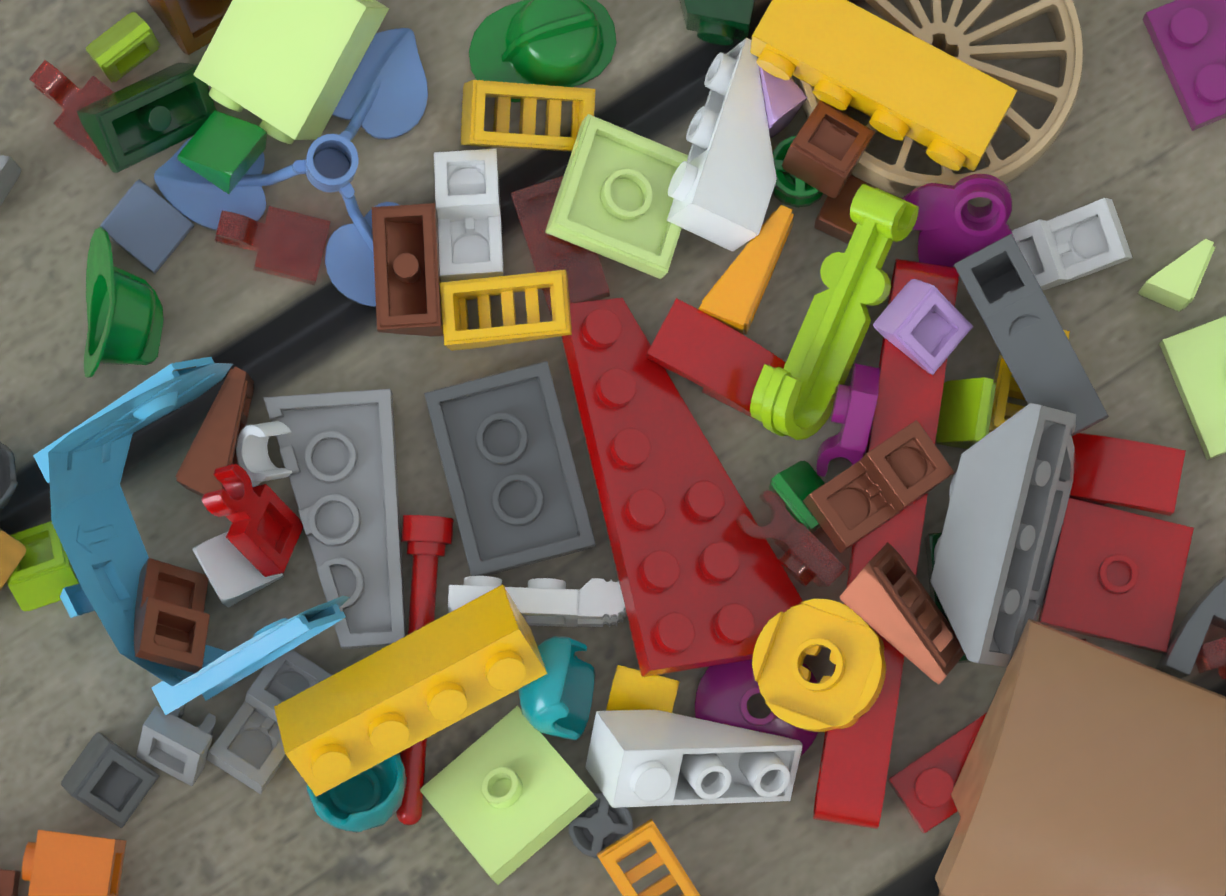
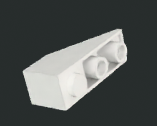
[667,38,777,252]
[585,709,803,808]

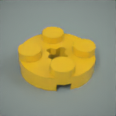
[752,599,886,732]

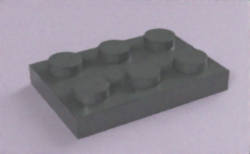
[424,361,596,576]

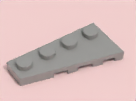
[263,389,407,649]

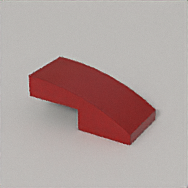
[647,298,786,421]
[1069,433,1186,516]

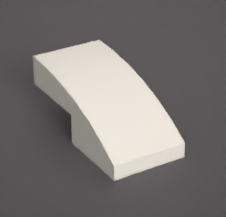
[434,149,504,282]
[1012,198,1133,291]

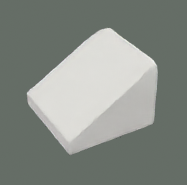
[192,531,284,608]

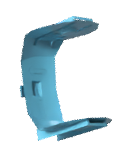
[33,357,350,715]

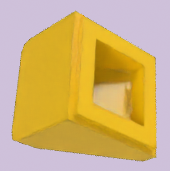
[606,665,680,713]

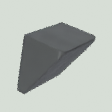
[61,732,160,828]

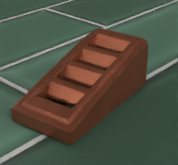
[175,367,254,497]
[839,542,965,684]

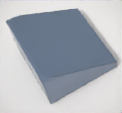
[100,179,194,274]

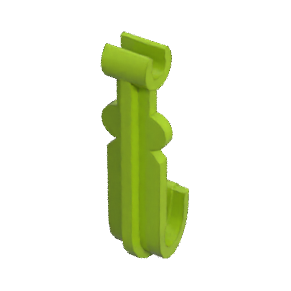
[750,184,919,440]

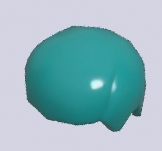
[518,636,595,740]
[306,753,407,833]

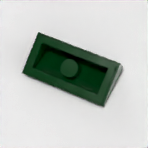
[77,63,217,173]

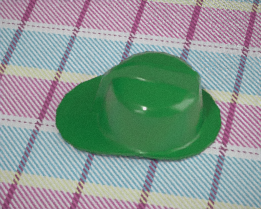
[469,0,617,103]
[84,227,164,378]

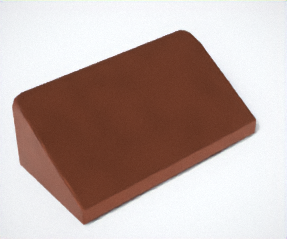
[372,203,444,337]

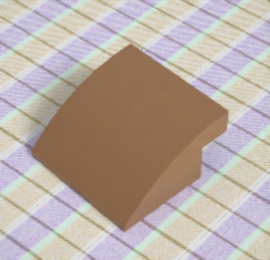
[935,619,1226,896]

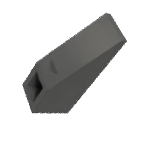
[954,234,1109,436]

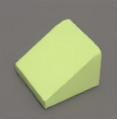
[1138,239,1215,312]

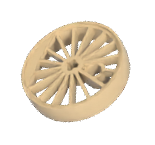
[795,0,1083,198]

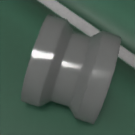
[569,793,633,859]

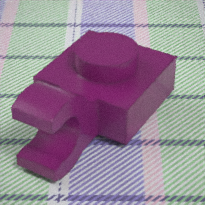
[816,363,880,477]

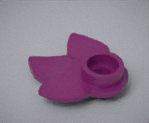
[902,174,1015,267]

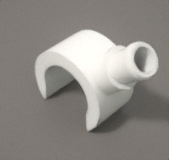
[236,421,292,487]

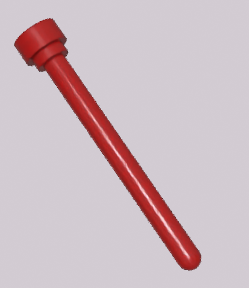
[396,515,454,825]

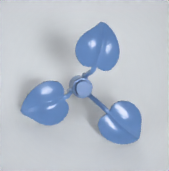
[154,28,428,307]

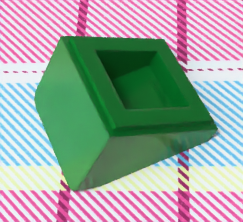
[177,110,267,194]
[769,461,825,537]

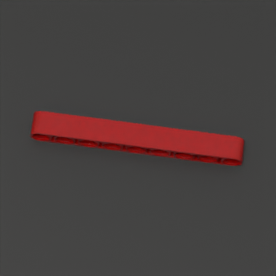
[813,259,959,829]

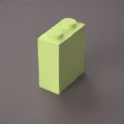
[193,0,389,144]

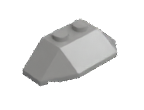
[931,403,1076,667]

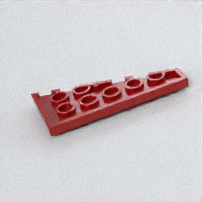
[562,298,803,677]

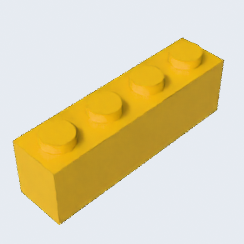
[750,0,1017,172]
[274,584,547,797]

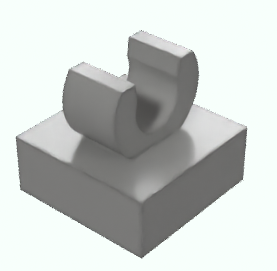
[136,703,216,786]

